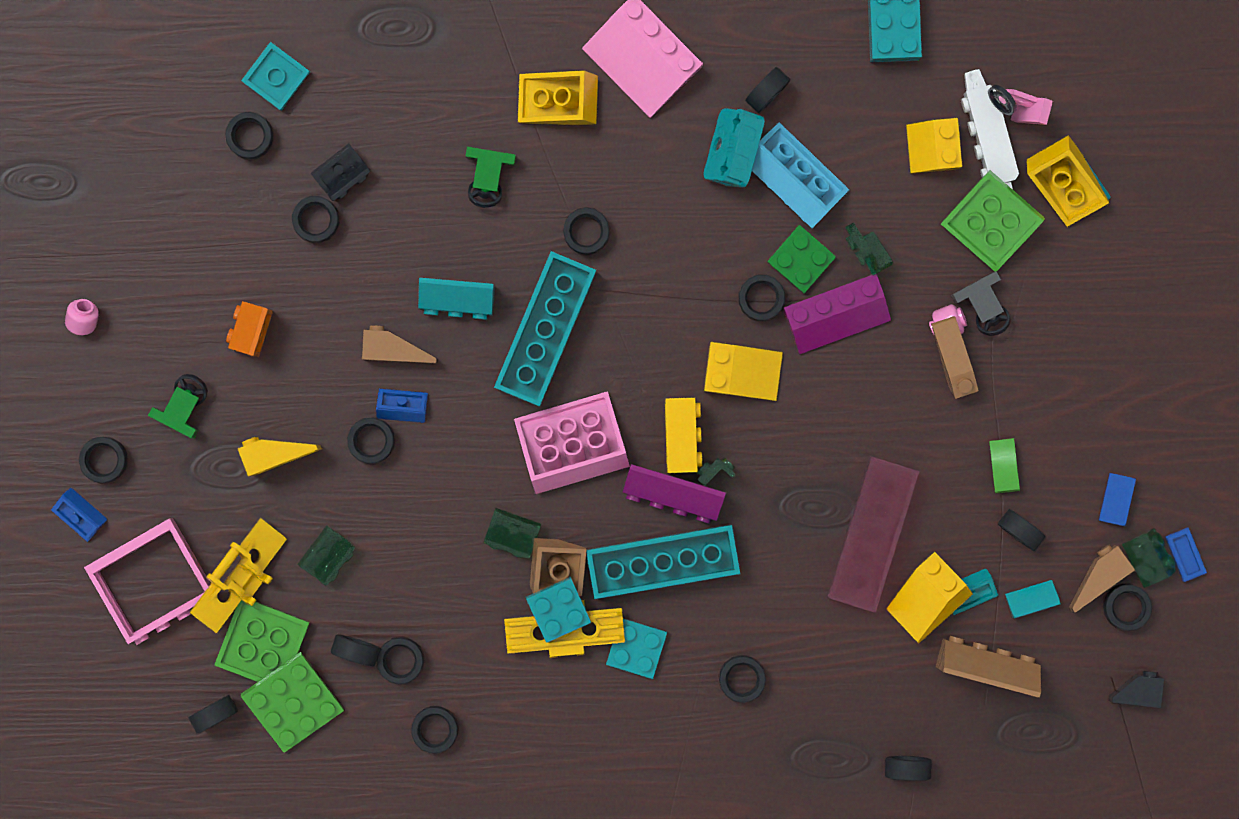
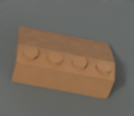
[936,636,1041,698]

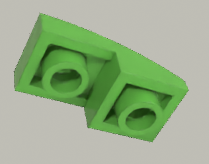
[990,438,1020,493]

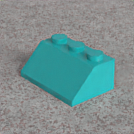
[418,278,495,320]

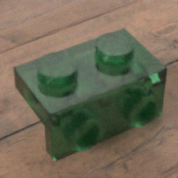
[845,222,893,276]
[696,457,736,486]
[483,508,542,559]
[298,525,355,586]
[1122,528,1176,588]

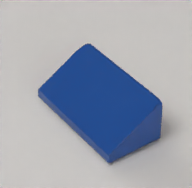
[376,389,428,423]
[1099,473,1136,526]
[51,488,107,542]

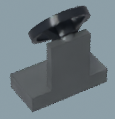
[950,271,1011,336]

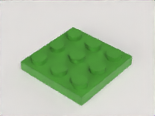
[941,170,1045,271]
[215,600,310,682]
[241,652,344,753]

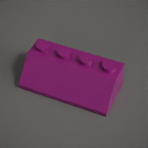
[783,274,891,354]
[623,464,726,524]

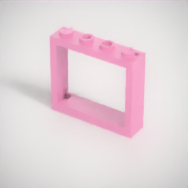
[84,518,210,645]

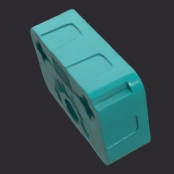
[704,108,765,187]

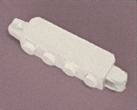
[961,69,1019,189]

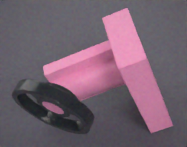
[988,85,1053,125]

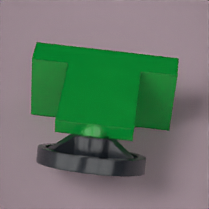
[466,147,516,208]
[148,374,208,439]

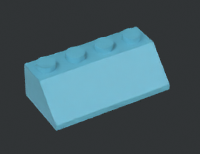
[752,122,849,228]

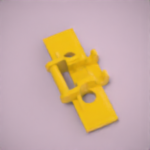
[189,518,287,633]
[504,600,625,658]

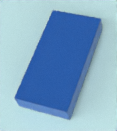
[1164,527,1207,582]

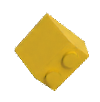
[906,118,962,174]

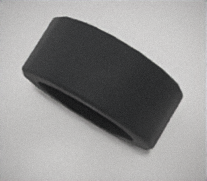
[745,67,790,113]
[225,112,273,160]
[292,196,339,243]
[563,207,610,255]
[739,275,785,321]
[347,418,395,464]
[79,437,128,483]
[998,509,1046,552]
[1103,584,1152,631]
[330,634,380,667]
[377,637,424,684]
[719,655,766,703]
[188,695,238,734]
[411,706,458,753]
[885,756,932,781]

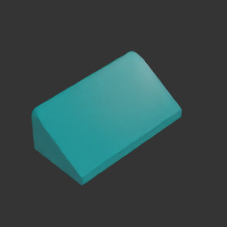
[953,569,998,615]
[1005,580,1061,618]

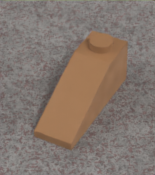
[931,316,979,399]
[362,326,437,364]
[1069,545,1135,612]

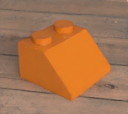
[226,301,273,357]

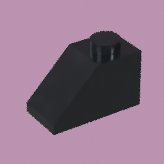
[1108,671,1164,708]

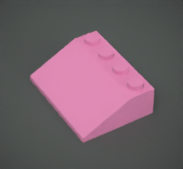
[582,0,703,118]
[514,391,630,494]

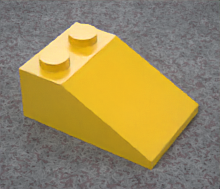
[518,71,598,125]
[1027,135,1109,227]
[704,342,783,401]
[238,437,322,476]
[887,552,973,644]

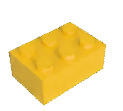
[665,398,702,473]

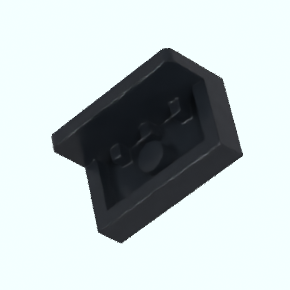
[311,143,370,201]

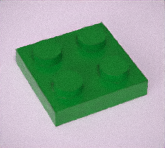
[767,225,836,294]

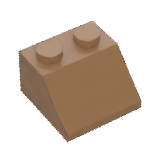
[530,538,586,596]

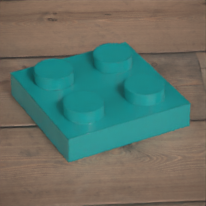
[241,42,310,111]
[526,577,591,643]
[606,618,667,679]

